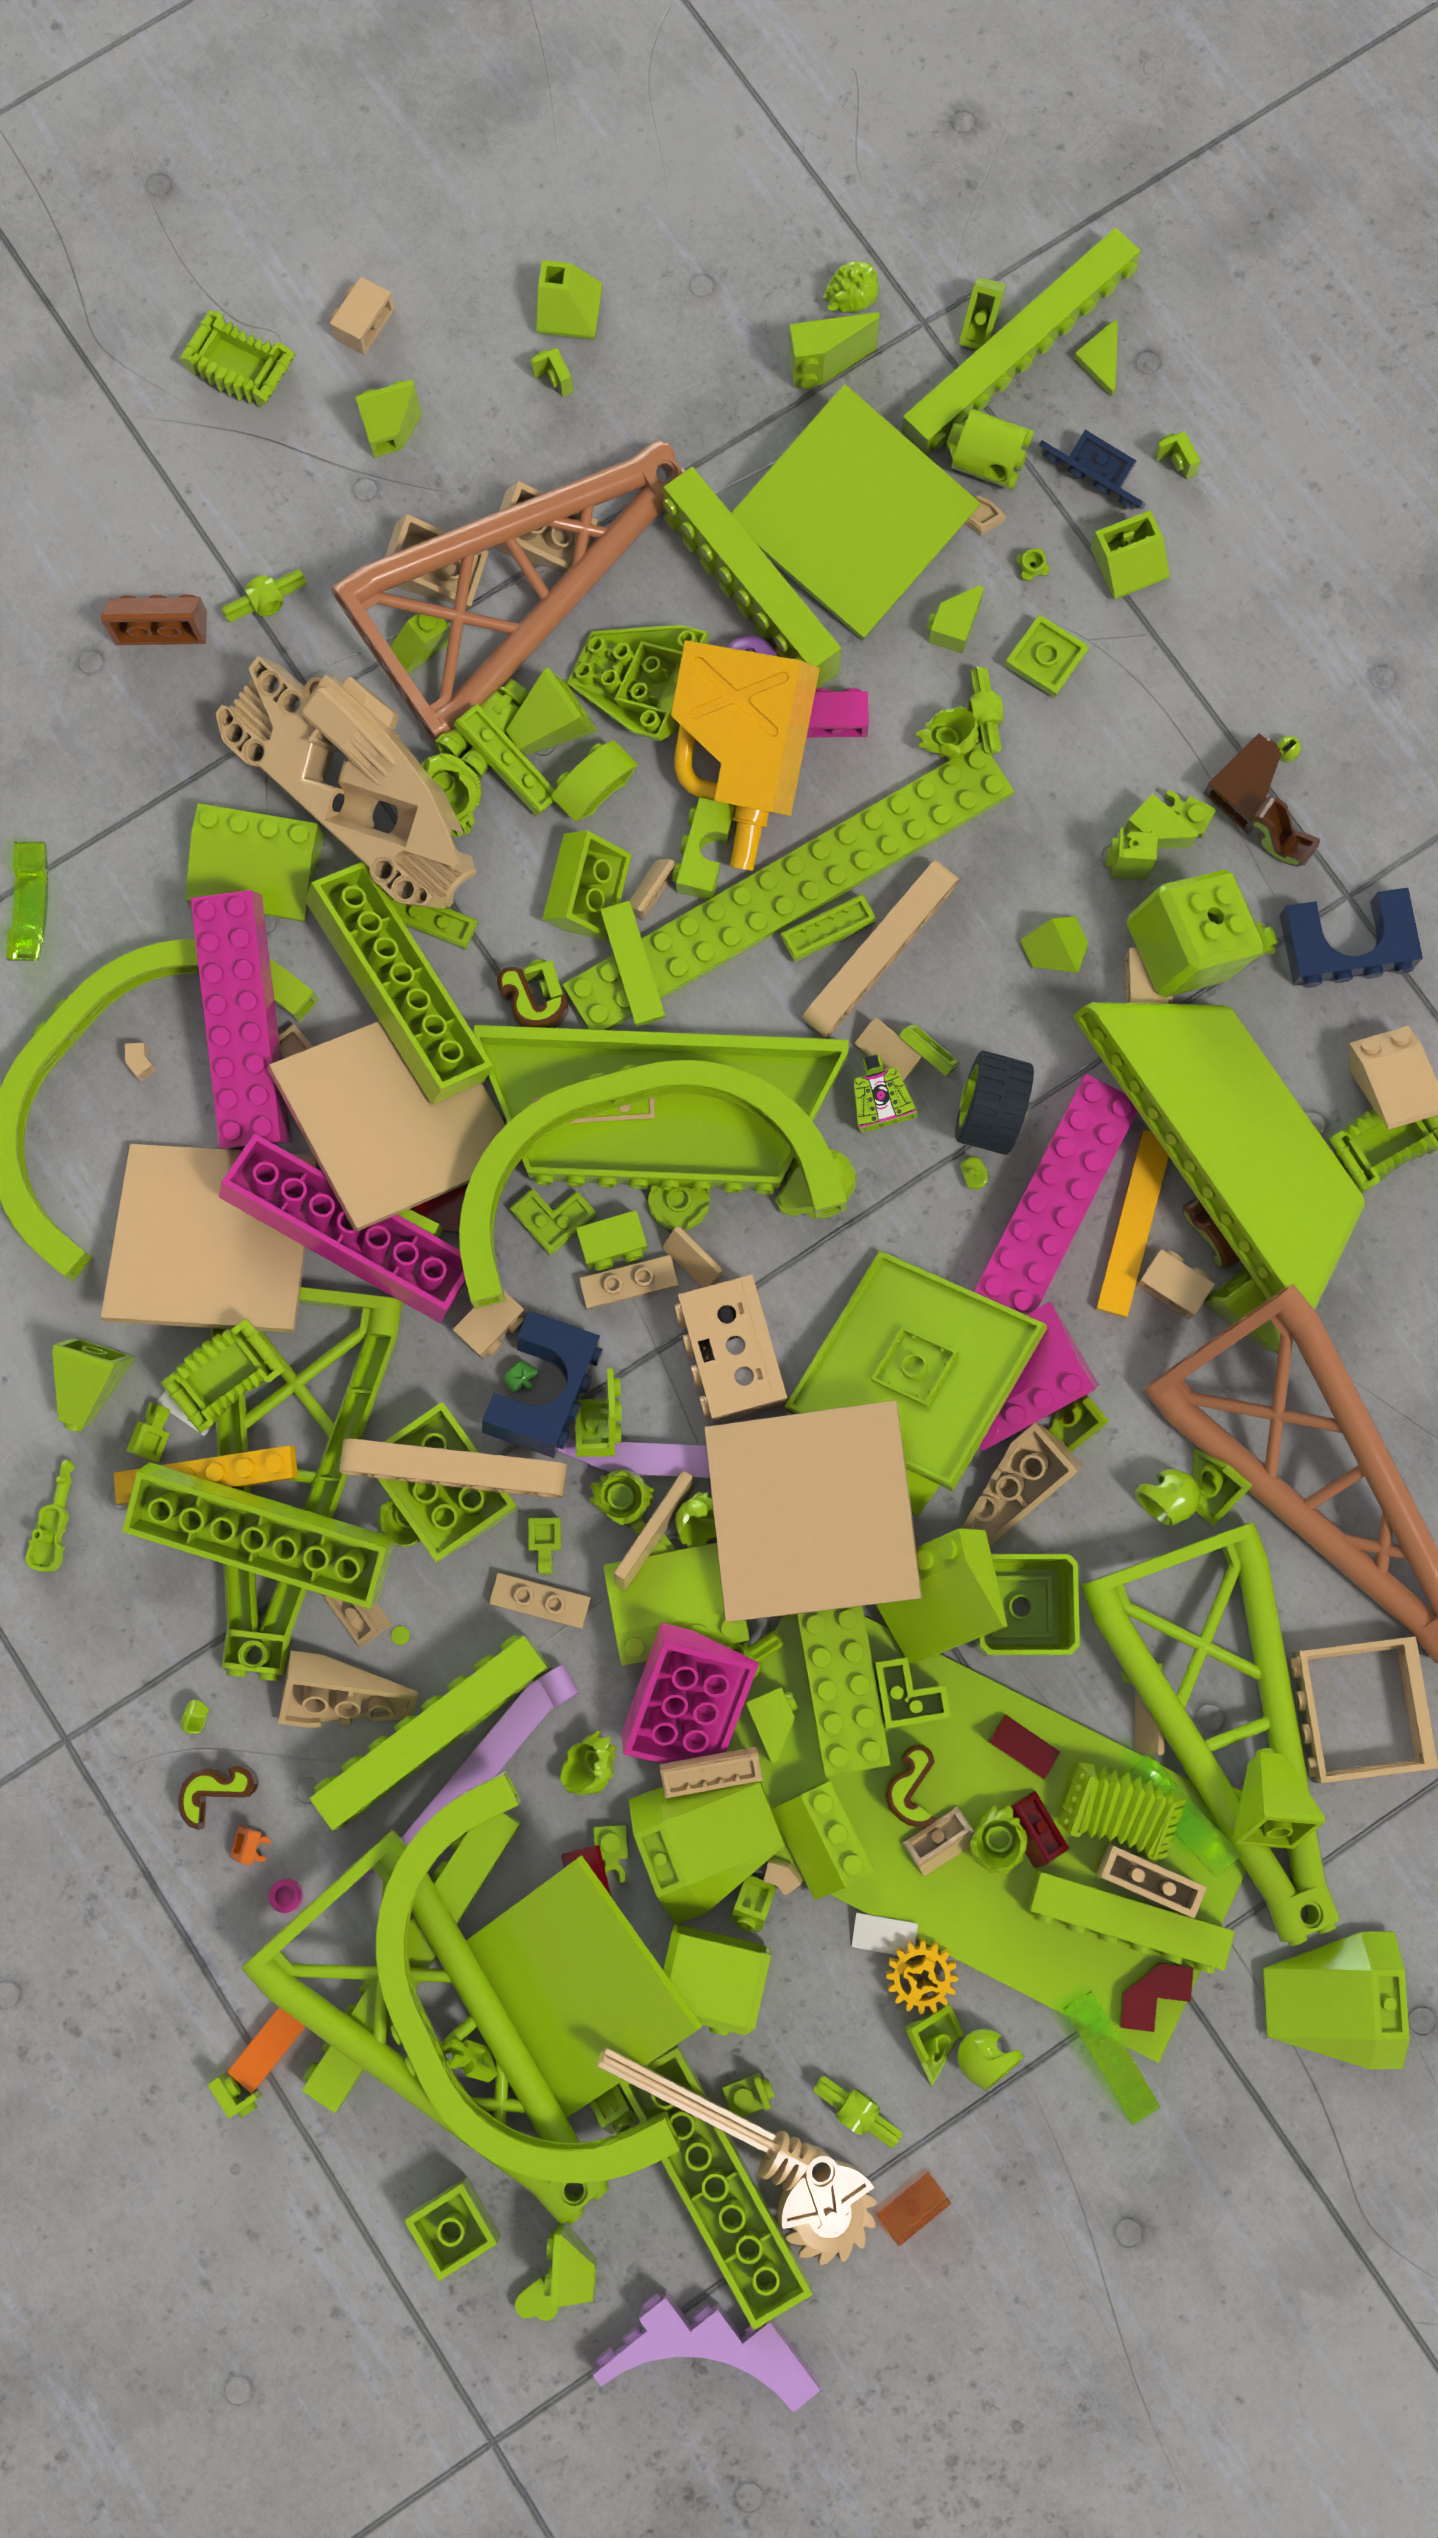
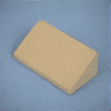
[630,859,675,921]
[854,1017,922,1081]
[663,1226,722,1288]
[323,1595,391,1648]
[1134,1690,1165,1755]
[902,1807,974,1876]

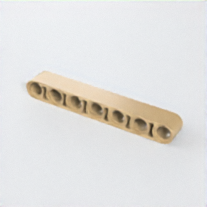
[802,860,960,1038]
[339,1439,567,1498]

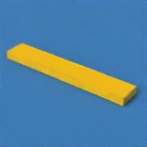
[1095,1130,1169,1318]

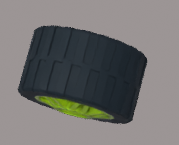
[955,1050,1034,1155]

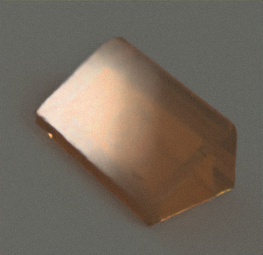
[876,2171,951,2247]

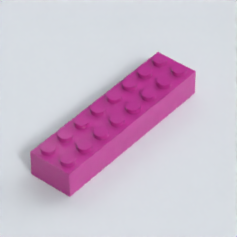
[190,890,291,1150]
[974,1074,1137,1315]
[219,1133,466,1324]

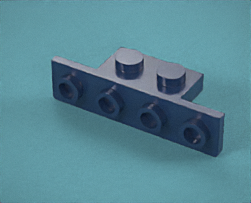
[1039,429,1146,510]

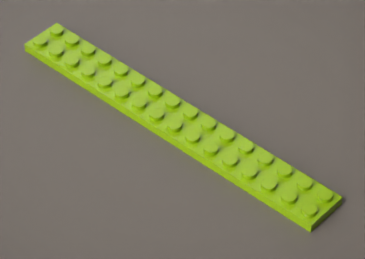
[562,742,1015,1030]

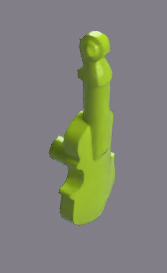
[25,1459,75,1573]

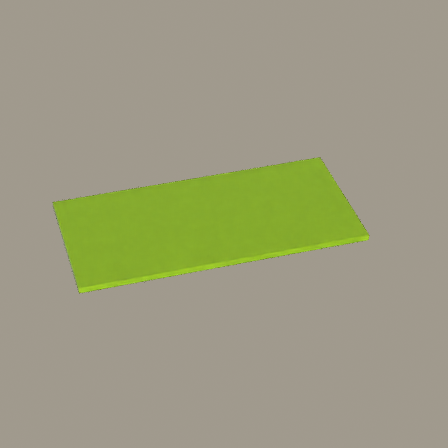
[726,1614,1246,2063]

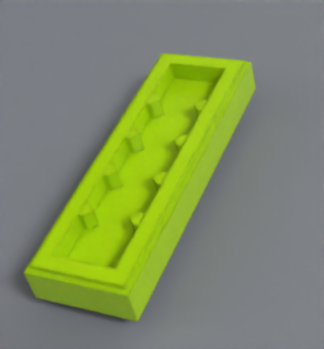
[780,894,877,963]

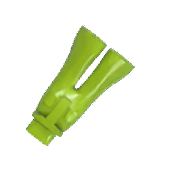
[435,679,529,779]

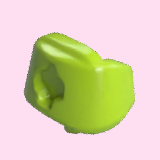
[960,1156,989,1189]
[180,1699,209,1734]

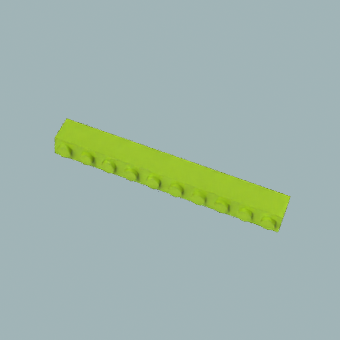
[901,227,1141,455]
[302,1812,522,2113]

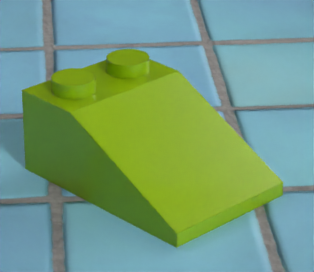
[788,312,880,389]

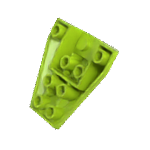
[567,625,709,741]
[629,1782,785,1925]
[1262,1931,1410,2070]

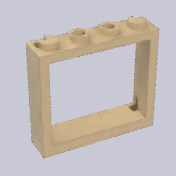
[1290,1636,1438,1784]

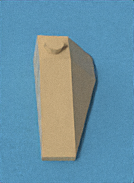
[961,1422,1083,1547]
[278,1650,418,1728]

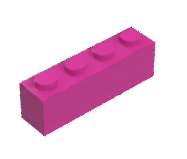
[806,688,869,738]

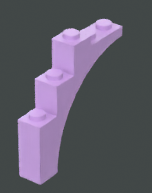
[593,2290,820,2413]

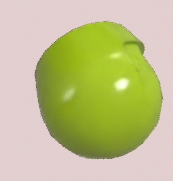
[1134,1469,1200,1527]
[957,2029,1025,2091]

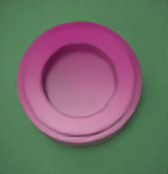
[269,1879,303,1913]

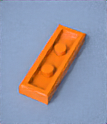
[227,2008,306,2094]

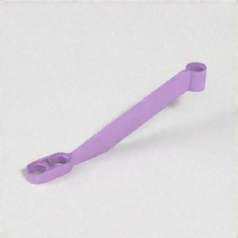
[557,1438,710,1478]
[351,1664,580,1887]

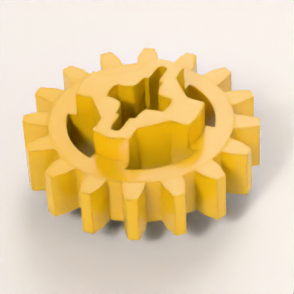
[886,1938,958,2014]

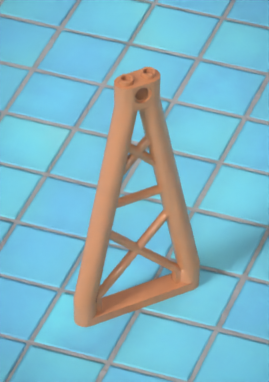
[331,440,685,744]
[1143,1283,1438,1663]

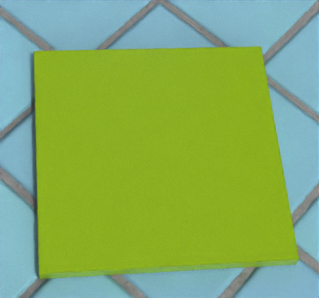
[731,384,981,640]
[784,1250,1047,1491]
[466,1855,702,2118]

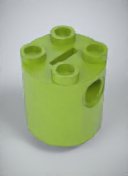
[946,409,1035,490]

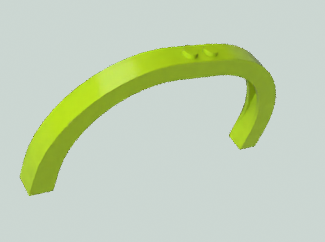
[0,939,319,1282]
[459,1060,847,1309]
[376,1771,681,2183]

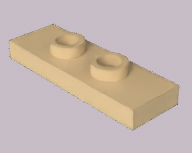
[579,1255,679,1310]
[489,1573,591,1629]
[659,1746,763,1799]

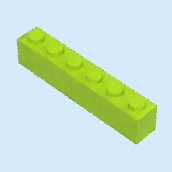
[1027,1870,1235,1974]

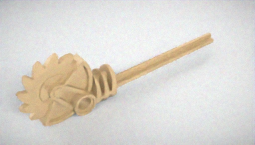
[596,2047,877,2265]

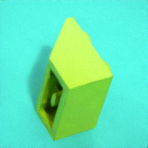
[1090,510,1170,600]

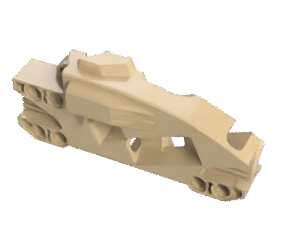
[215,656,477,909]

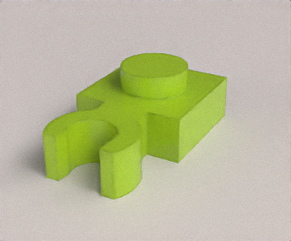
[1164,790,1216,839]
[593,1824,629,1883]
[442,2039,497,2083]

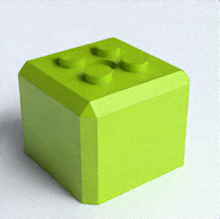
[1126,869,1265,998]
[973,1554,1080,1656]
[663,1924,771,2036]

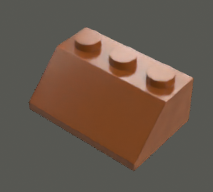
[101,594,207,645]

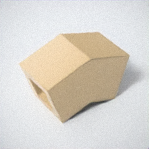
[125,1043,156,1081]
[763,1857,803,1896]

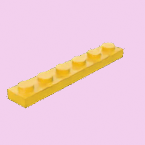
[113,1445,298,1505]

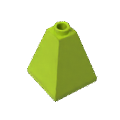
[506,667,599,755]
[1204,1268,1281,1354]
[52,1337,135,1432]
[1233,1748,1326,1849]

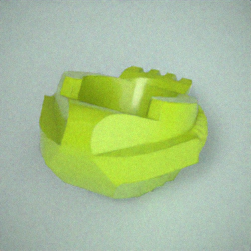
[420,753,482,838]
[774,1149,857,1219]

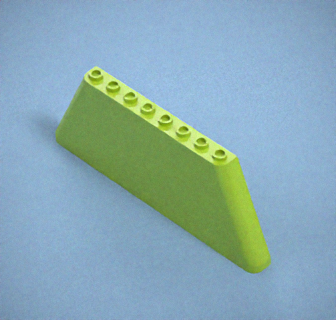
[1072,1002,1365,1310]
[474,1025,849,1195]

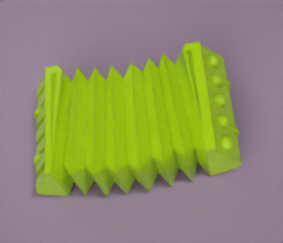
[179,310,296,408]
[1328,1108,1438,1193]
[160,1318,286,1433]
[1058,1763,1187,1862]

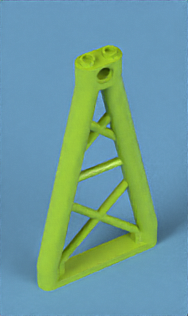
[210,1287,403,1681]
[1081,1521,1340,1946]
[241,1829,609,2225]

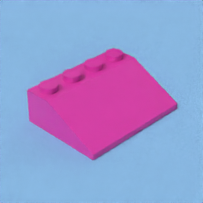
[979,1301,1099,1451]
[621,1623,758,1764]

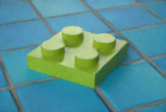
[1005,614,1090,698]

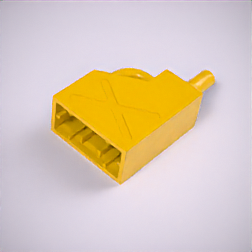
[671,640,820,871]

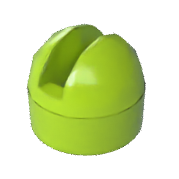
[1277,735,1301,763]

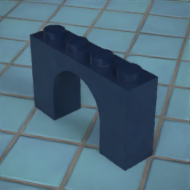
[1279,887,1423,988]
[482,1310,603,1458]

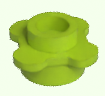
[1016,548,1050,581]

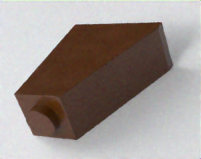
[1203,733,1282,834]

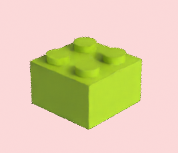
[404,2176,501,2282]

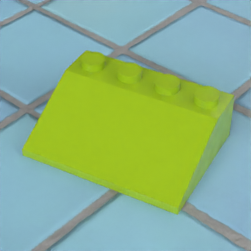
[185,803,324,922]
[377,1401,517,1563]
[876,1528,1007,1664]
[603,1542,750,1666]

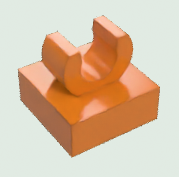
[229,1825,271,1866]

